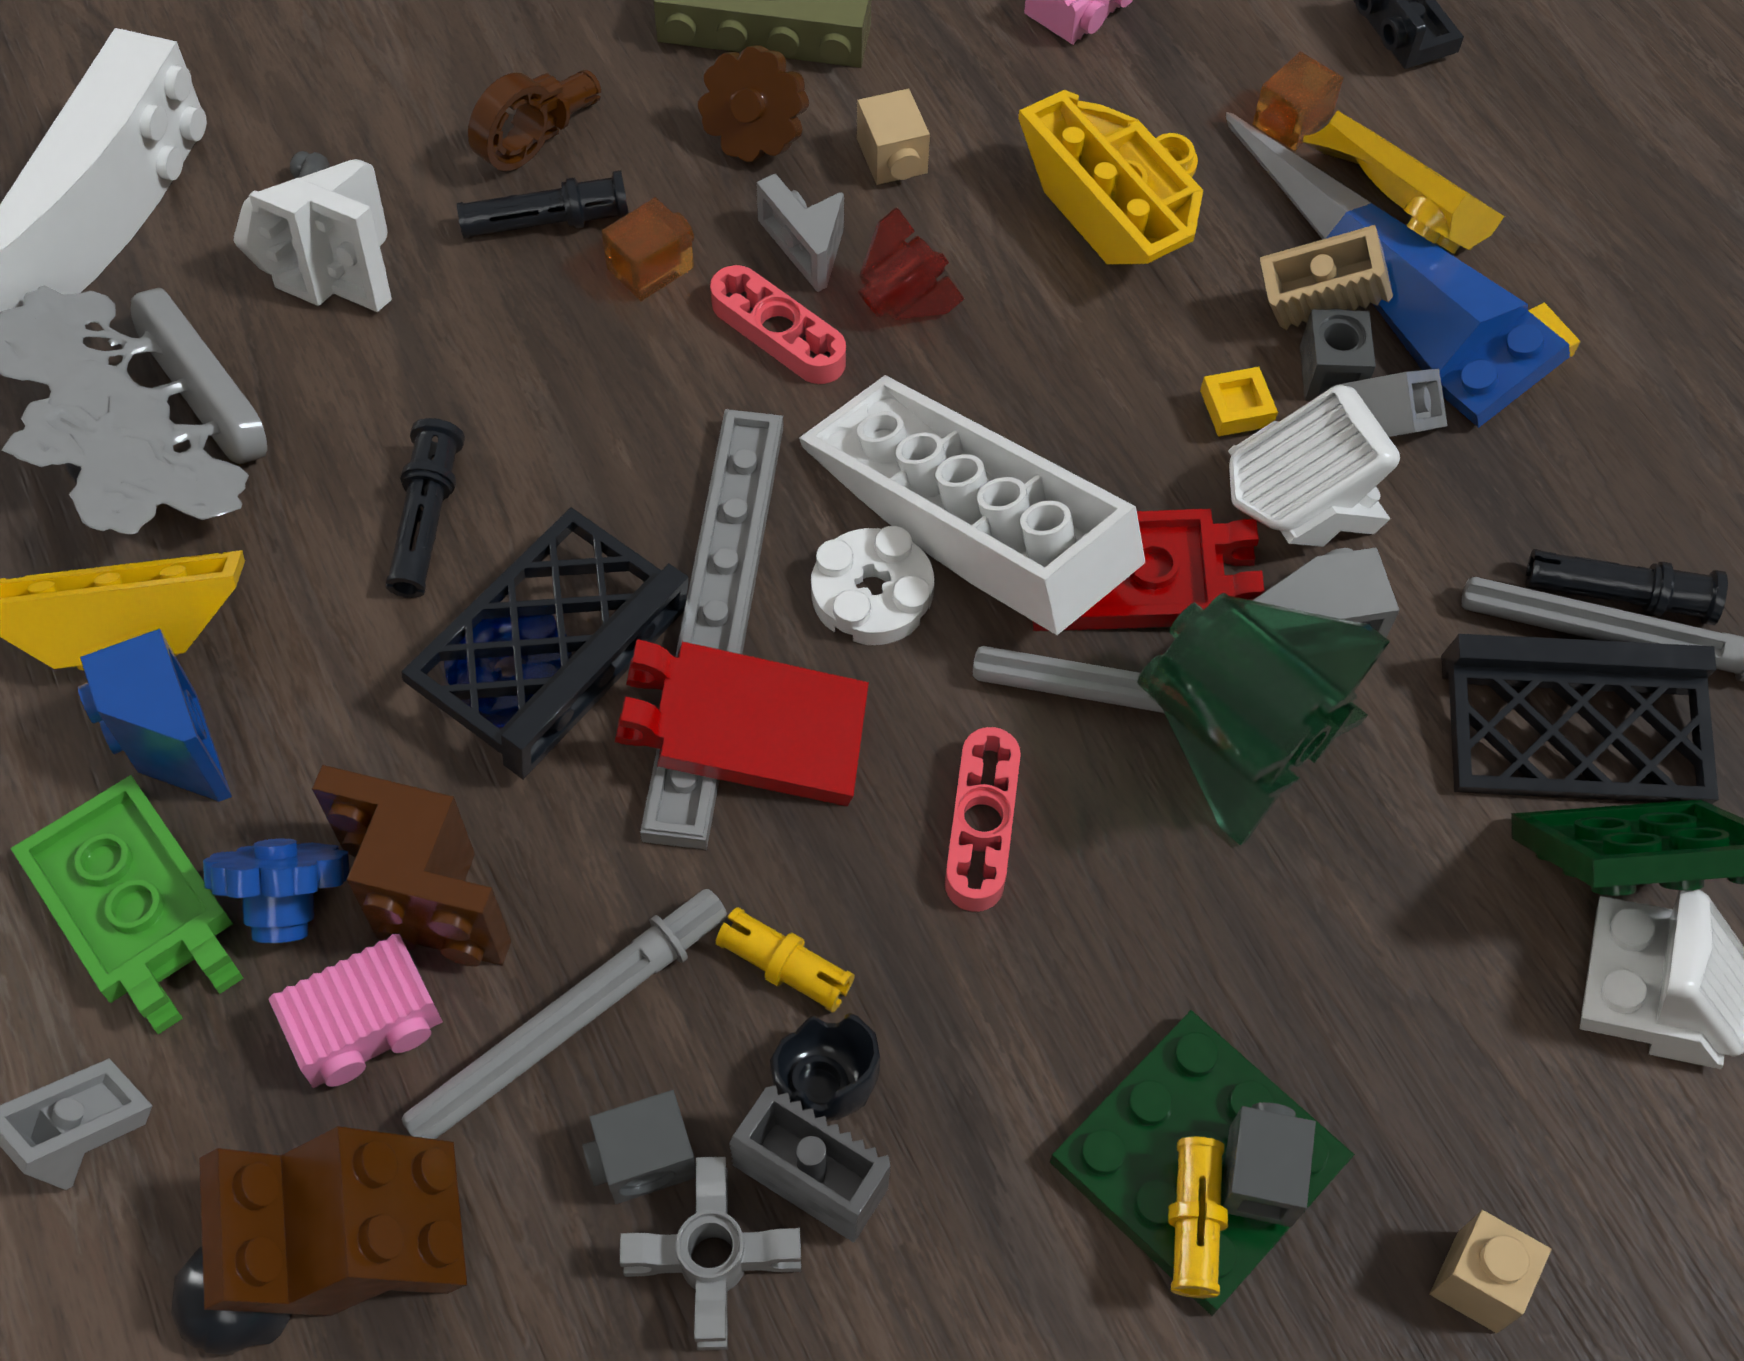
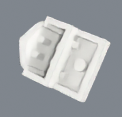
[233,159,392,312]
[1228,385,1400,547]
[1579,889,1744,1069]

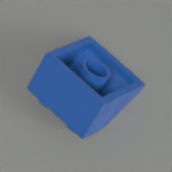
[78,629,232,802]

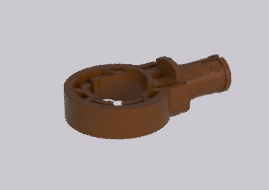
[468,70,601,171]

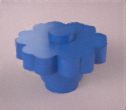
[203,839,349,943]

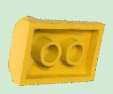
[1303,110,1505,254]

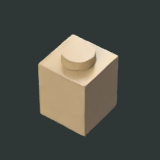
[857,88,930,185]
[1429,1210,1552,1333]

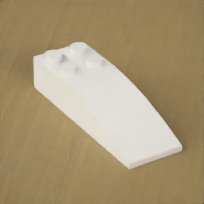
[0,28,207,312]
[799,375,1146,635]

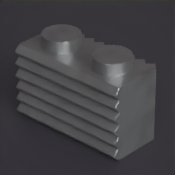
[729,1085,890,1243]

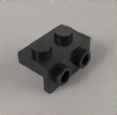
[1353,0,1464,69]

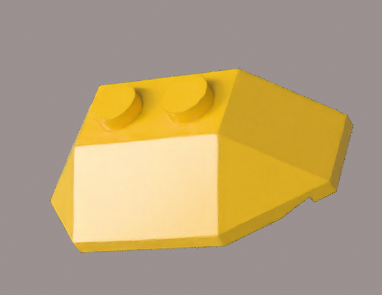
[1018,90,1203,264]
[0,550,245,671]

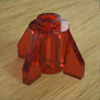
[858,208,964,320]

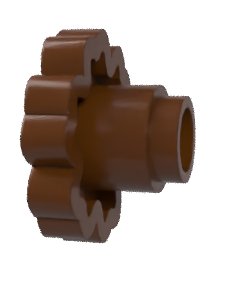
[698,45,809,162]

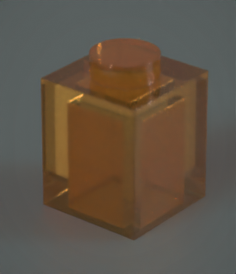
[1252,51,1344,151]
[601,197,694,301]

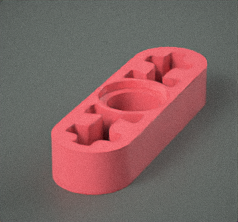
[710,265,846,384]
[945,727,1021,912]

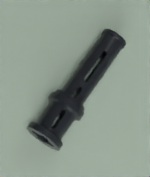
[457,170,630,239]
[386,418,465,598]
[1525,549,1728,625]

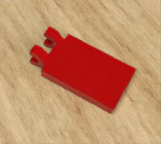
[1033,509,1265,631]
[614,639,869,806]

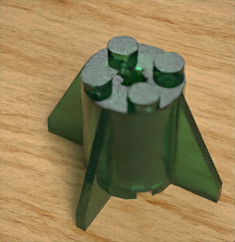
[1137,593,1390,845]

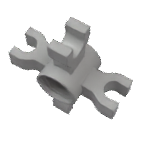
[620,1157,801,1350]

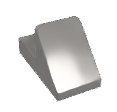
[756,173,844,292]
[0,1058,152,1190]

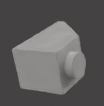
[1337,368,1447,437]

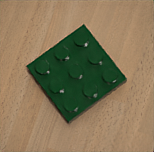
[1511,800,1744,896]
[1049,1010,1355,1316]

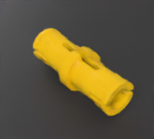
[716,907,855,1013]
[1168,1137,1228,1298]

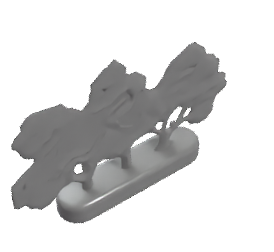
[0,286,267,534]

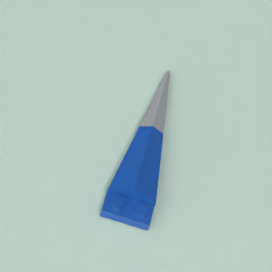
[1226,112,1570,428]

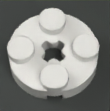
[811,526,934,645]

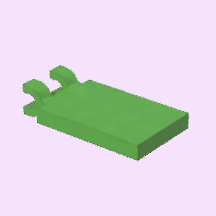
[10,775,244,1035]

